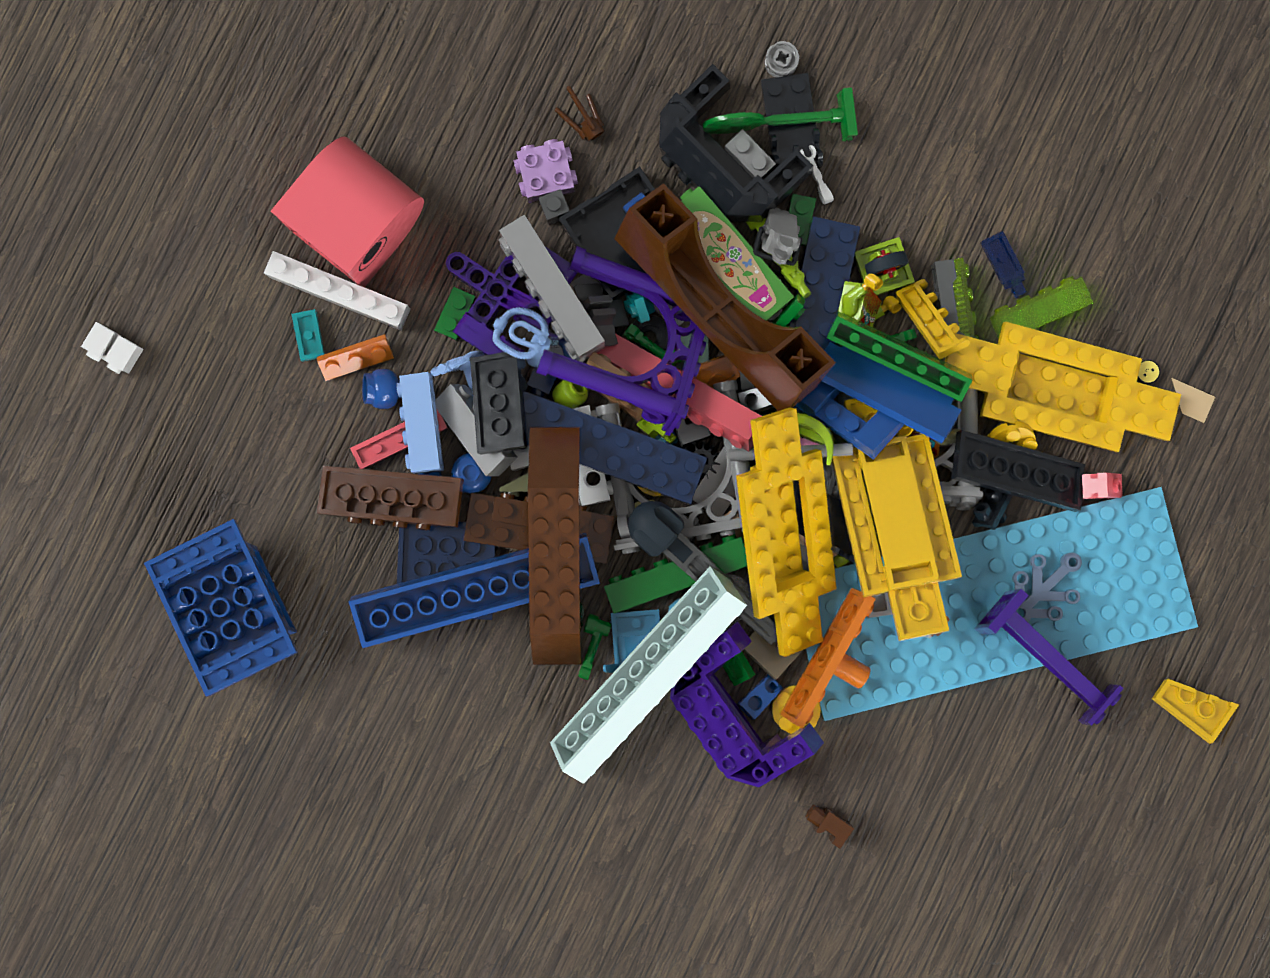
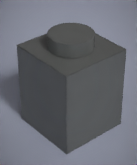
[538,189,569,225]

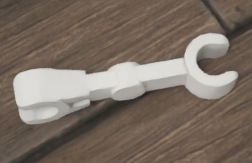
[800,145,834,204]

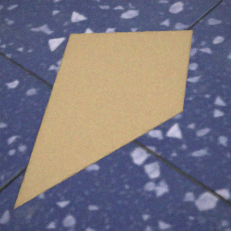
[1172,378,1215,423]

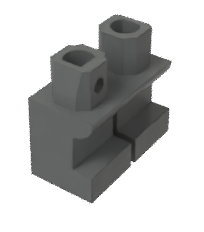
[674,419,711,448]

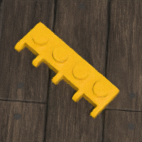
[895,279,970,360]

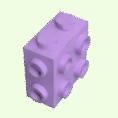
[514,139,578,203]

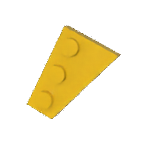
[1151,679,1239,744]

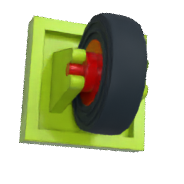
[854,237,915,296]

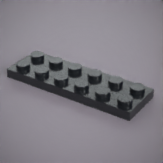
[951,430,1085,512]

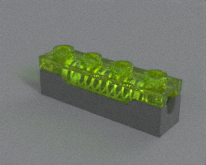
[931,258,979,358]

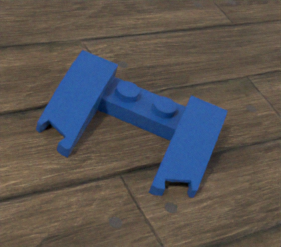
[796,381,905,460]

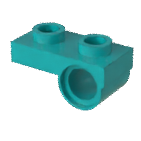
[623,291,655,323]

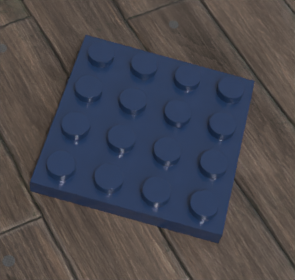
[397,522,496,620]

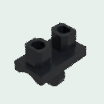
[972,488,1013,530]

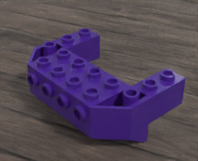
[670,621,824,787]

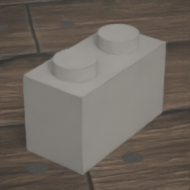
[724,129,776,180]

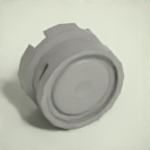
[765,41,799,78]

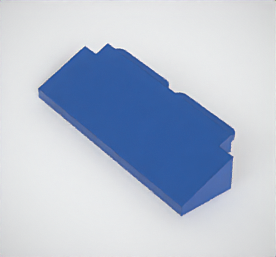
[822,342,961,444]

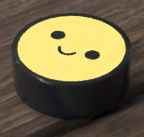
[1137,360,1160,384]

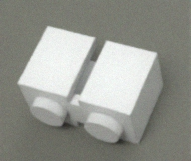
[81,322,143,374]

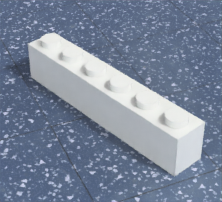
[264,251,410,331]

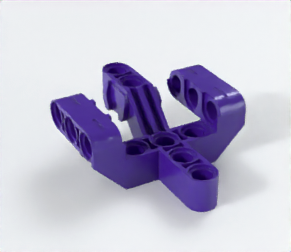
[446,247,578,355]

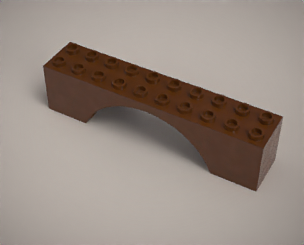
[614,183,836,411]

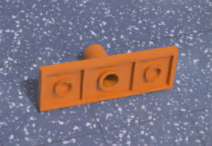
[780,588,876,729]

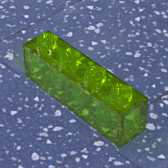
[989,276,1094,339]

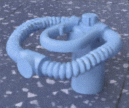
[492,307,551,367]
[431,351,485,396]

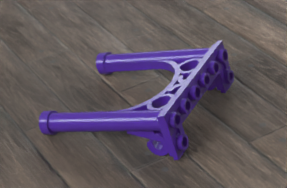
[536,246,706,436]

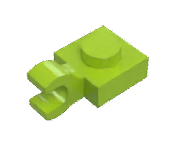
[636,418,676,444]

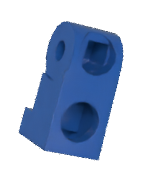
[736,674,783,720]

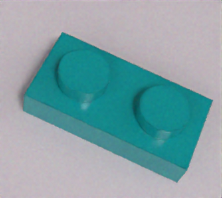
[291,309,325,362]

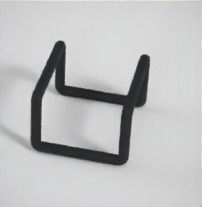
[753,226,803,277]

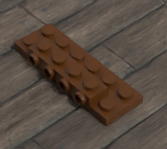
[317,466,464,531]
[463,493,614,564]

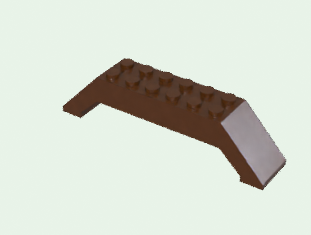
[528,427,581,665]

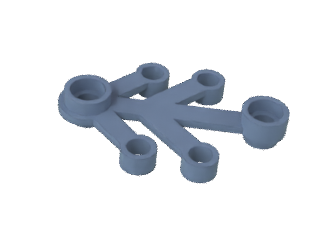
[1012,553,1082,622]

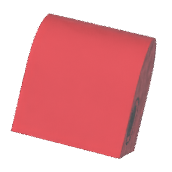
[271,137,424,288]

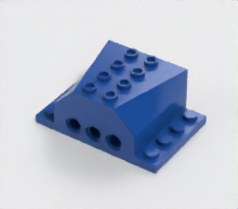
[144,519,298,697]

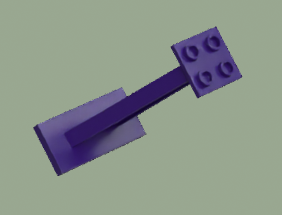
[974,589,1124,726]

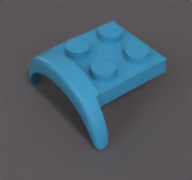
[603,609,660,673]

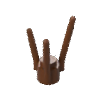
[555,86,605,142]

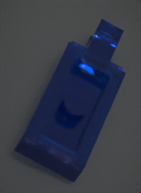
[980,231,1027,298]

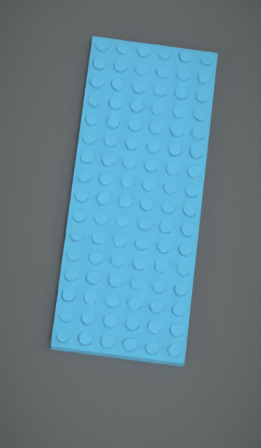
[805,487,1198,721]

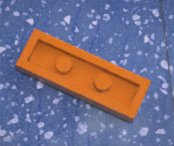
[317,334,394,381]

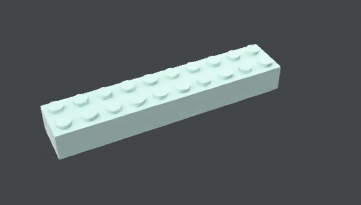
[550,566,747,784]

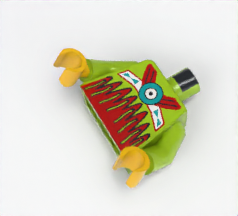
[838,274,902,327]

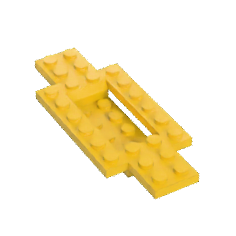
[945,322,1181,452]
[832,398,962,641]
[736,407,837,657]

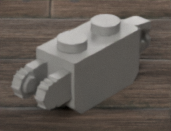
[761,208,801,264]

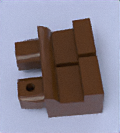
[805,804,854,849]

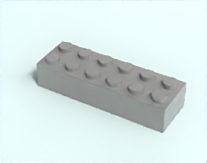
[498,215,605,362]

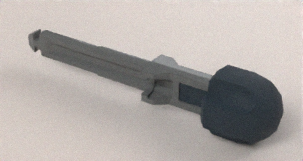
[628,501,778,648]

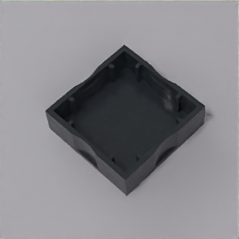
[559,166,655,300]

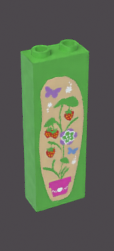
[680,186,794,321]

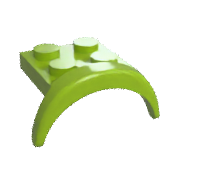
[797,413,837,465]

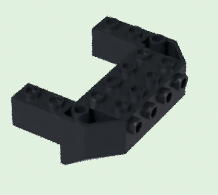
[659,64,813,222]

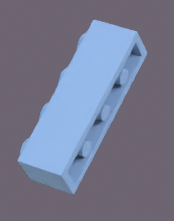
[397,372,444,474]

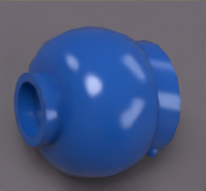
[362,369,402,409]
[451,453,492,494]

